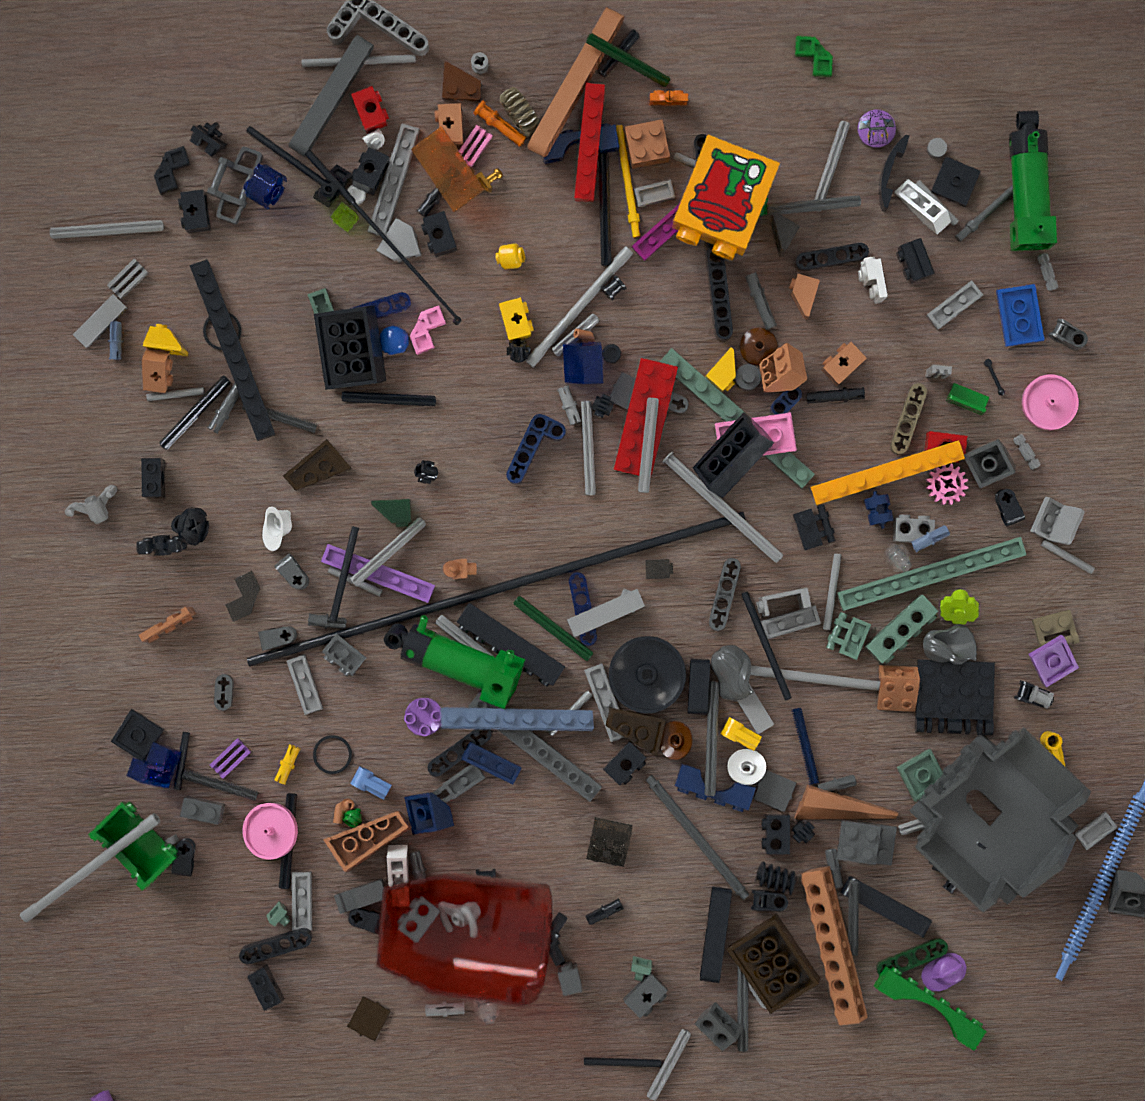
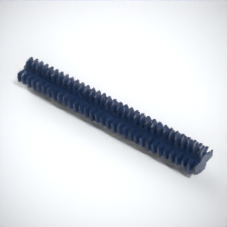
[791,707,820,784]

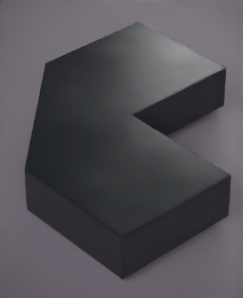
[154,146,191,195]

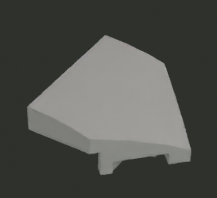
[377,218,421,263]

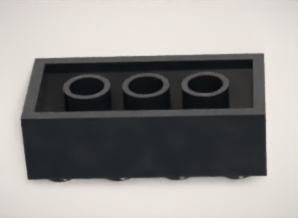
[693,412,774,498]

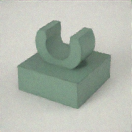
[266,901,290,927]
[631,956,652,981]

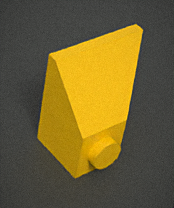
[143,324,188,357]

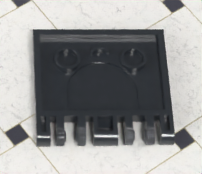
[915,659,995,735]

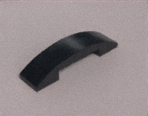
[878,135,909,212]

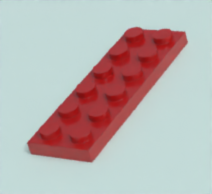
[614,358,678,476]

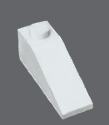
[894,179,951,234]
[387,845,410,907]

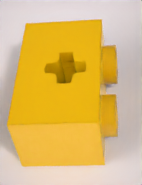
[499,297,534,342]

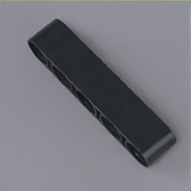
[840,876,933,938]
[700,886,732,983]

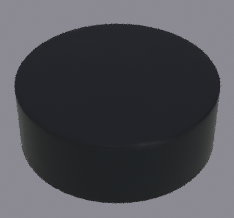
[602,344,621,364]

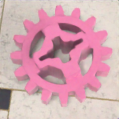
[926,464,968,505]

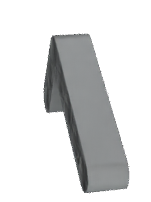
[327,0,429,56]

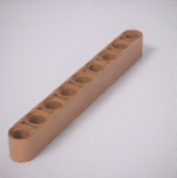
[527,8,624,158]

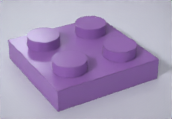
[1028,635,1079,687]

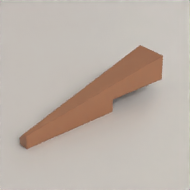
[794,785,898,820]

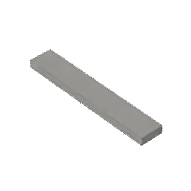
[368,123,420,236]

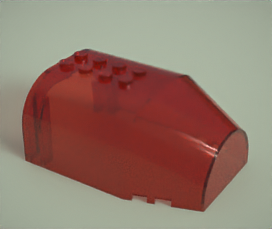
[376,872,553,1007]

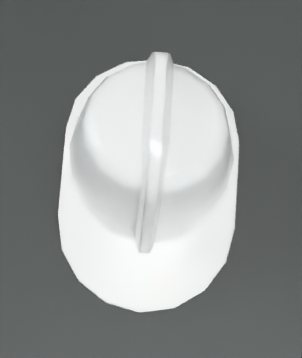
[262,507,292,551]

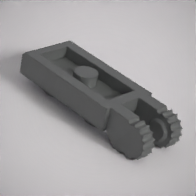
[432,764,486,803]

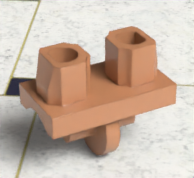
[443,559,476,579]

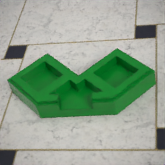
[795,36,833,77]

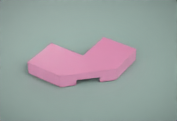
[410,306,446,355]

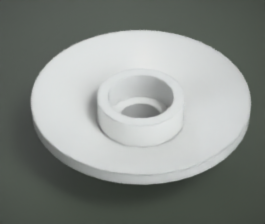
[727,749,766,785]

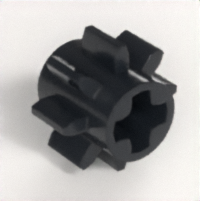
[507,339,530,363]
[591,394,614,418]
[414,460,438,484]
[791,820,815,844]

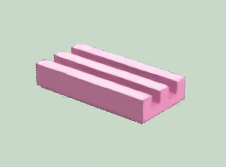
[456,125,493,168]

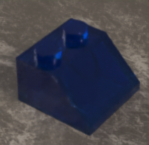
[563,342,604,384]

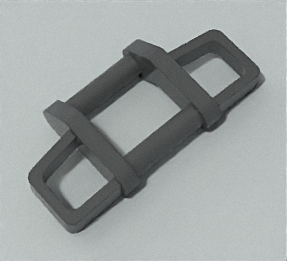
[207,147,263,225]

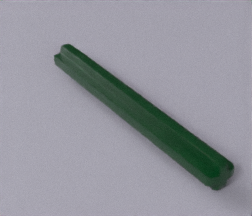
[586,33,670,87]
[513,596,593,661]

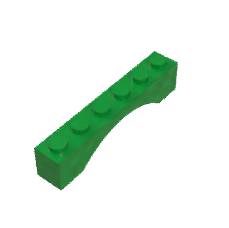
[873,966,987,1051]

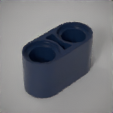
[770,387,802,415]

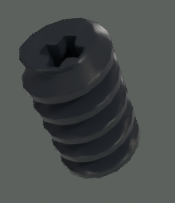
[754,861,797,896]

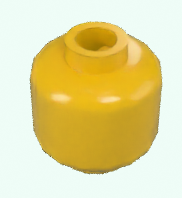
[496,243,525,270]

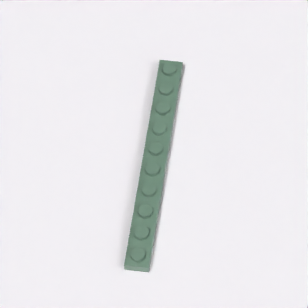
[660,348,815,489]
[837,537,1027,611]

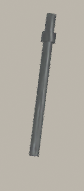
[955,186,1013,242]

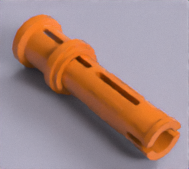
[473,100,527,147]

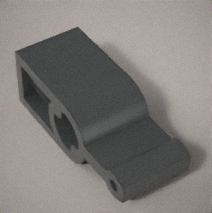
[334,878,389,914]

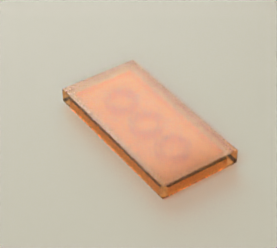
[411,126,485,212]

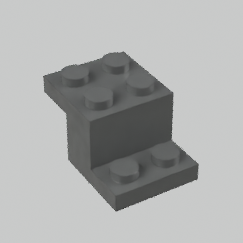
[836,820,897,866]

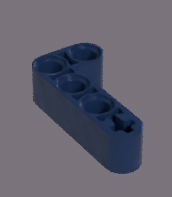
[506,414,566,485]

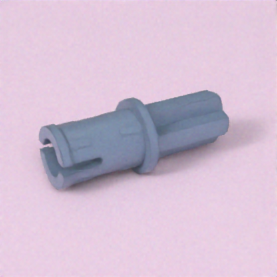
[108,321,123,360]
[911,526,950,553]

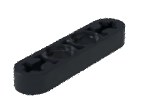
[795,243,869,271]
[427,729,492,777]
[239,928,313,964]

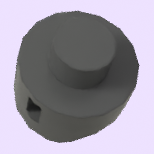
[734,364,761,391]

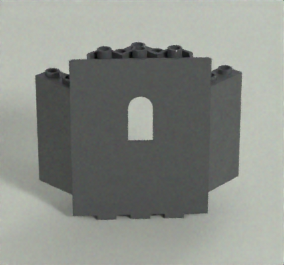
[909,727,1091,912]

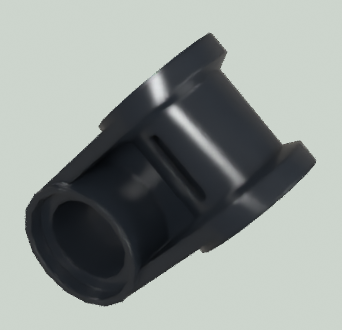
[995,489,1025,527]
[1014,680,1054,708]
[171,838,196,877]
[751,889,788,911]
[348,908,387,935]

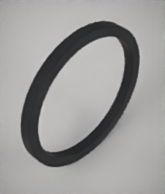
[203,313,242,350]
[313,735,352,774]

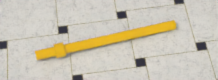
[616,125,641,238]

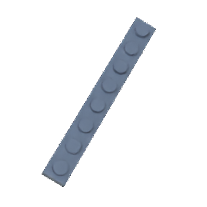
[440,708,594,731]

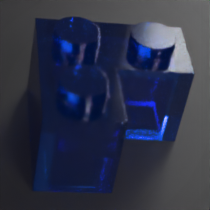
[126,742,181,789]

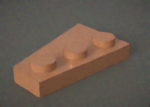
[139,607,196,643]

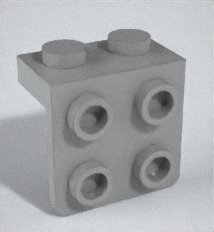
[1030,496,1085,545]

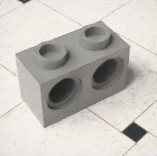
[893,515,935,543]

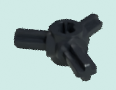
[520,912,568,966]

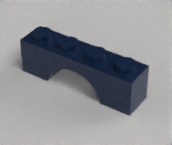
[543,123,619,164]
[674,763,756,812]

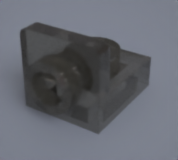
[645,559,673,579]

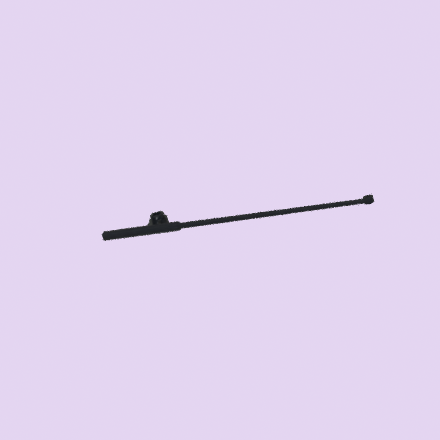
[305,149,461,325]

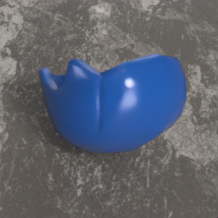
[380,326,409,355]

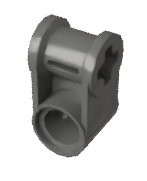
[1048,318,1088,351]
[274,553,309,590]
[258,626,297,651]

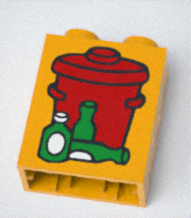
[672,135,780,260]

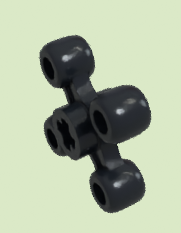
[136,535,187,556]

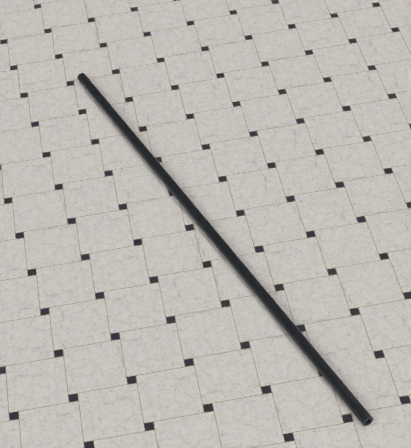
[247,511,746,667]

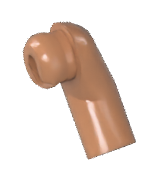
[573,329,595,350]
[333,799,355,824]

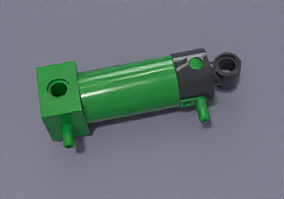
[1009,110,1057,251]
[384,616,525,709]

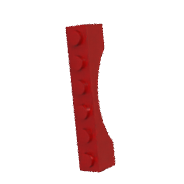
[574,83,606,203]

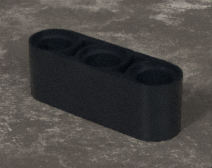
[687,658,710,715]

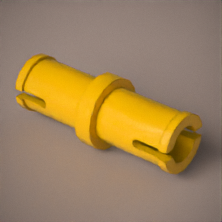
[274,744,300,785]

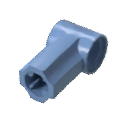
[350,766,392,800]

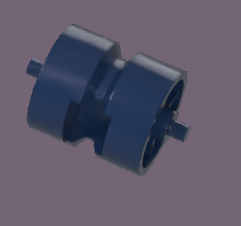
[864,491,894,529]

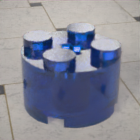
[243,164,287,209]

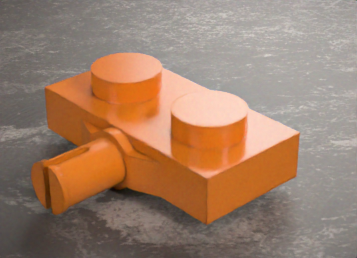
[649,90,688,106]

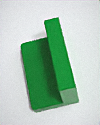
[946,383,989,415]

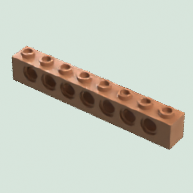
[801,866,868,1025]

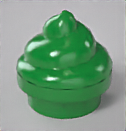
[343,808,362,828]

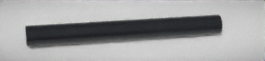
[584,1057,661,1067]

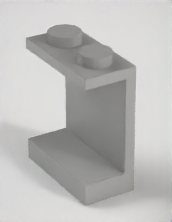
[756,588,811,617]

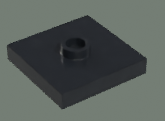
[931,156,981,207]
[110,709,165,762]

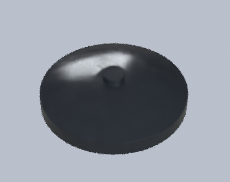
[609,636,686,713]

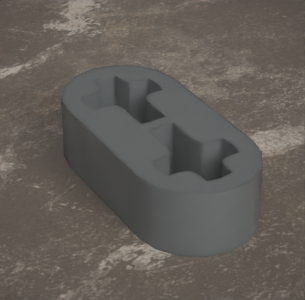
[668,392,688,414]
[214,674,234,711]

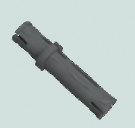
[745,272,777,330]
[207,383,240,434]

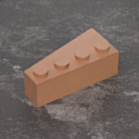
[323,811,412,872]

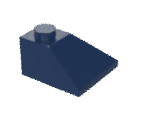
[404,792,454,835]

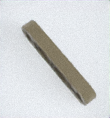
[890,383,927,455]

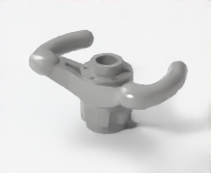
[65,485,117,524]
[438,901,481,938]

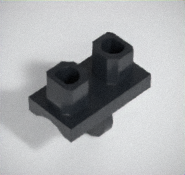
[190,122,227,156]

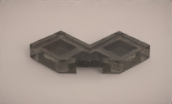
[225,571,261,622]

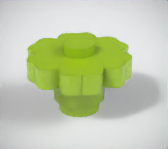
[940,590,979,625]

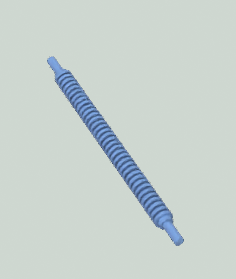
[1055,780,1145,981]

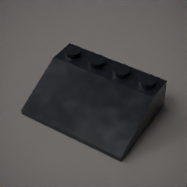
[314,305,387,390]

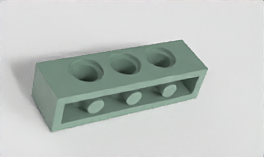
[864,594,938,664]

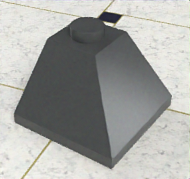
[964,439,1016,488]
[1108,870,1145,917]

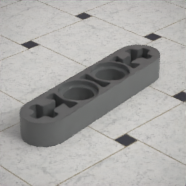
[709,558,741,631]

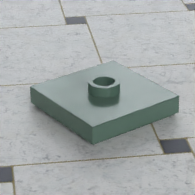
[896,749,943,802]

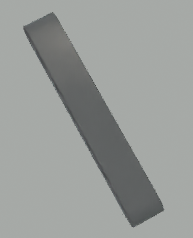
[289,35,374,157]

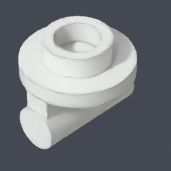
[363,128,385,150]

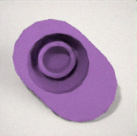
[922,953,966,991]

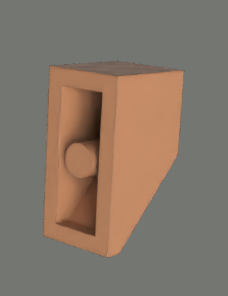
[789,274,820,319]

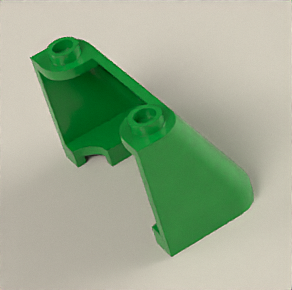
[88,801,178,891]

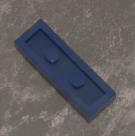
[461,741,522,785]

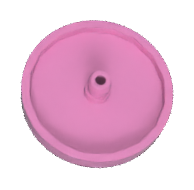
[1022,374,1079,430]
[242,803,298,860]

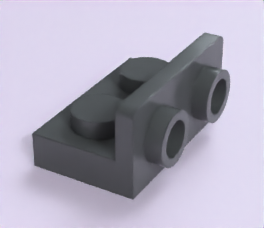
[322,634,367,676]

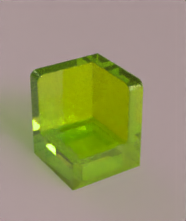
[330,202,359,233]

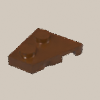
[442,61,481,102]

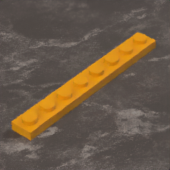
[811,440,965,505]

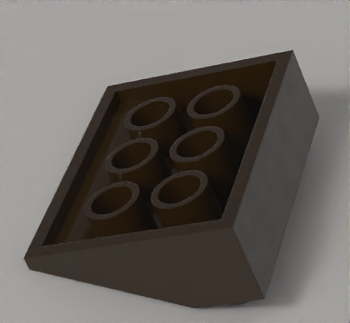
[727,914,820,1014]

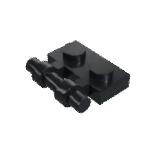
[793,505,836,551]

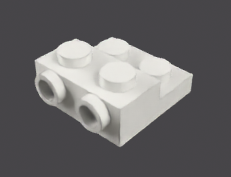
[858,257,887,304]

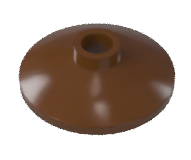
[739,328,778,366]
[660,721,693,760]

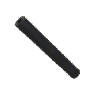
[173,732,190,790]

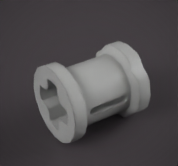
[471,52,489,74]
[1029,685,1054,709]

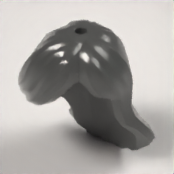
[923,624,977,665]
[711,645,753,701]

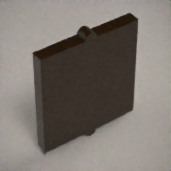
[347,996,391,1041]

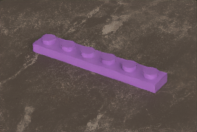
[321,544,436,603]

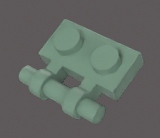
[826,612,871,660]

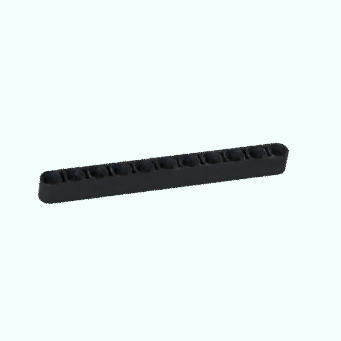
[693,134,733,342]

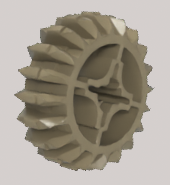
[500,87,540,137]

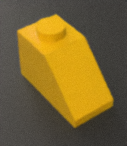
[705,347,736,392]

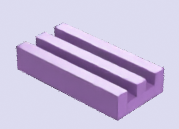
[210,738,251,779]

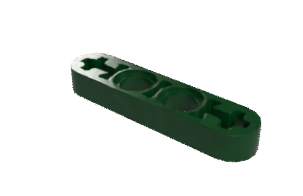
[876,938,948,976]

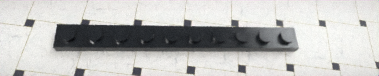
[190,259,275,442]

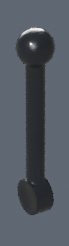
[984,359,1005,396]

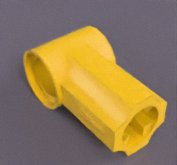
[720,717,762,751]
[1040,731,1066,767]

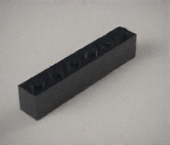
[457,603,565,687]

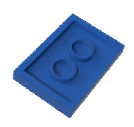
[996,284,1044,347]

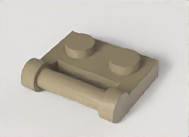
[1032,610,1079,648]

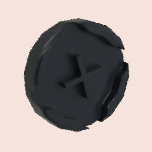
[171,507,209,546]

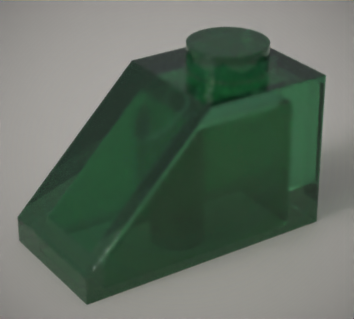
[371,499,412,527]

